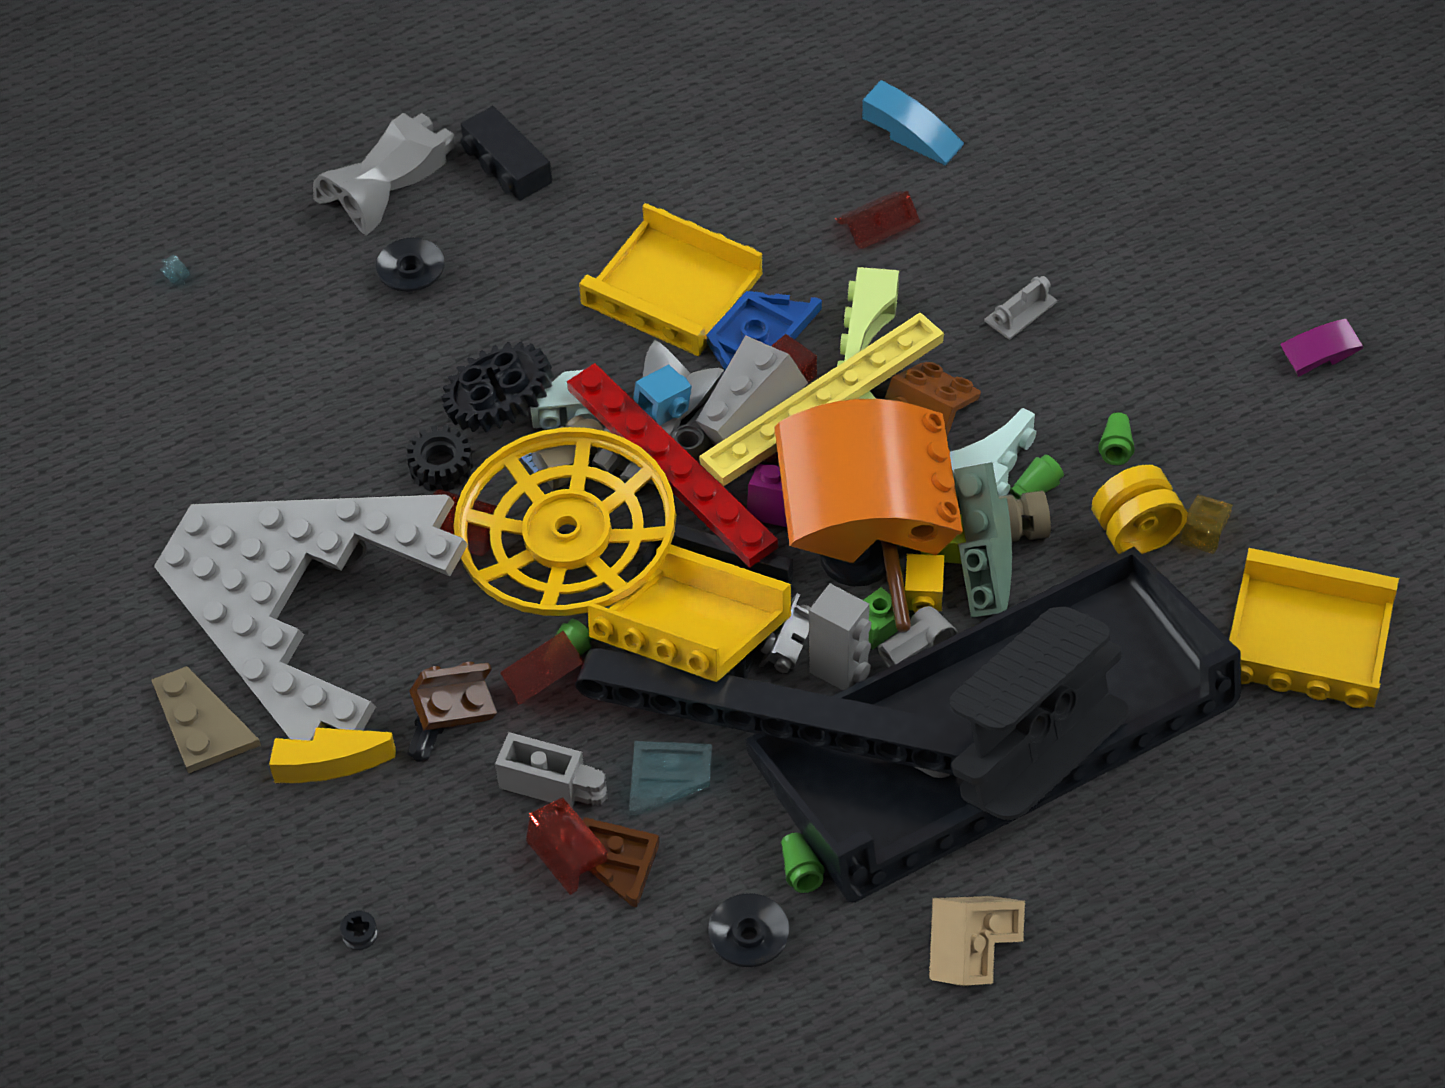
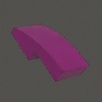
[1280,319,1364,377]

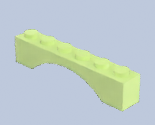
[837,267,899,399]

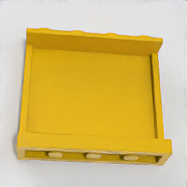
[579,203,762,356]
[587,545,791,682]
[1229,548,1399,708]

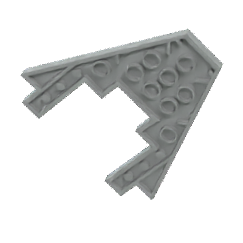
[154,494,468,741]

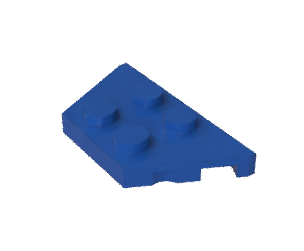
[706,291,822,370]

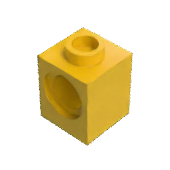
[905,554,944,612]

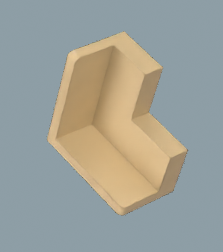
[930,896,1025,986]

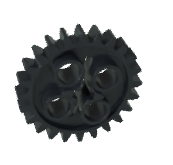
[441,341,554,432]

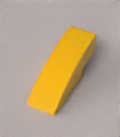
[269,728,396,783]

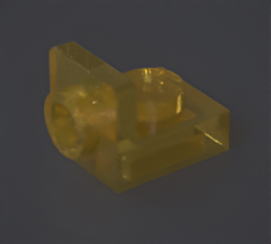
[1180,495,1233,554]

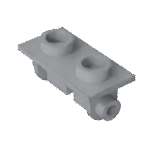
[984,276,1057,340]
[759,593,811,673]

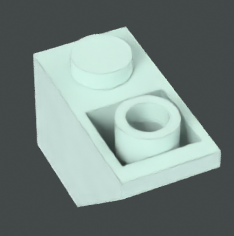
[530,370,600,430]

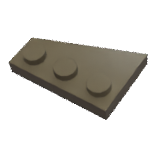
[152,666,261,773]

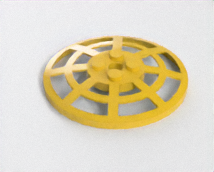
[454,427,676,616]

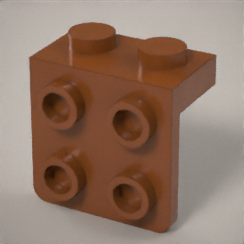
[885,362,981,437]

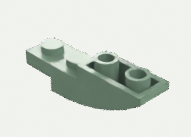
[954,462,1012,617]

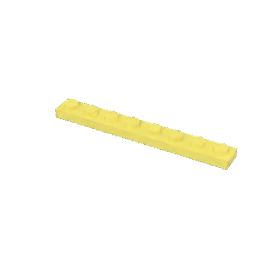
[700,312,944,487]

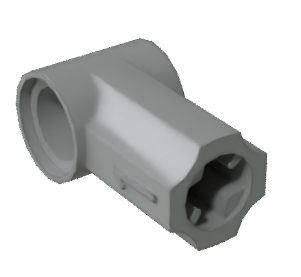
[877,606,958,668]

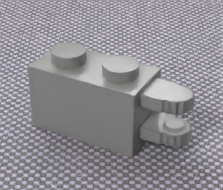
[495,732,608,808]

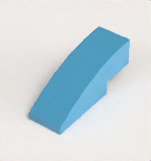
[862,80,964,166]

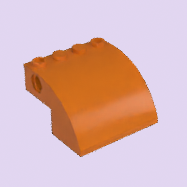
[774,399,963,563]

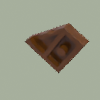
[572,817,660,907]

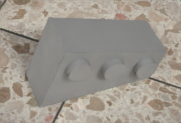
[696,336,808,446]

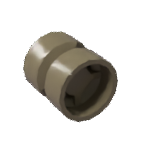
[999,490,1051,543]

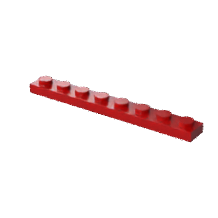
[567,363,778,568]

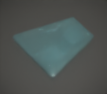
[629,741,712,816]

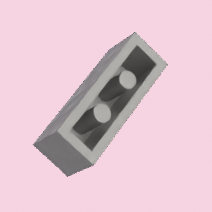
[809,584,872,690]

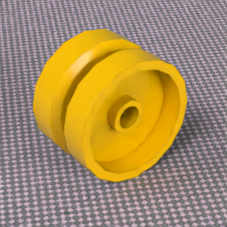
[1091,465,1188,554]

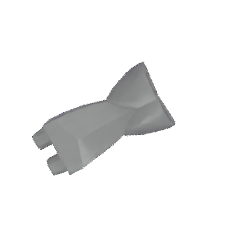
[313,113,455,235]
[592,340,724,493]

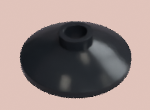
[376,237,444,292]
[708,893,789,967]

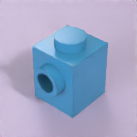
[633,364,692,425]

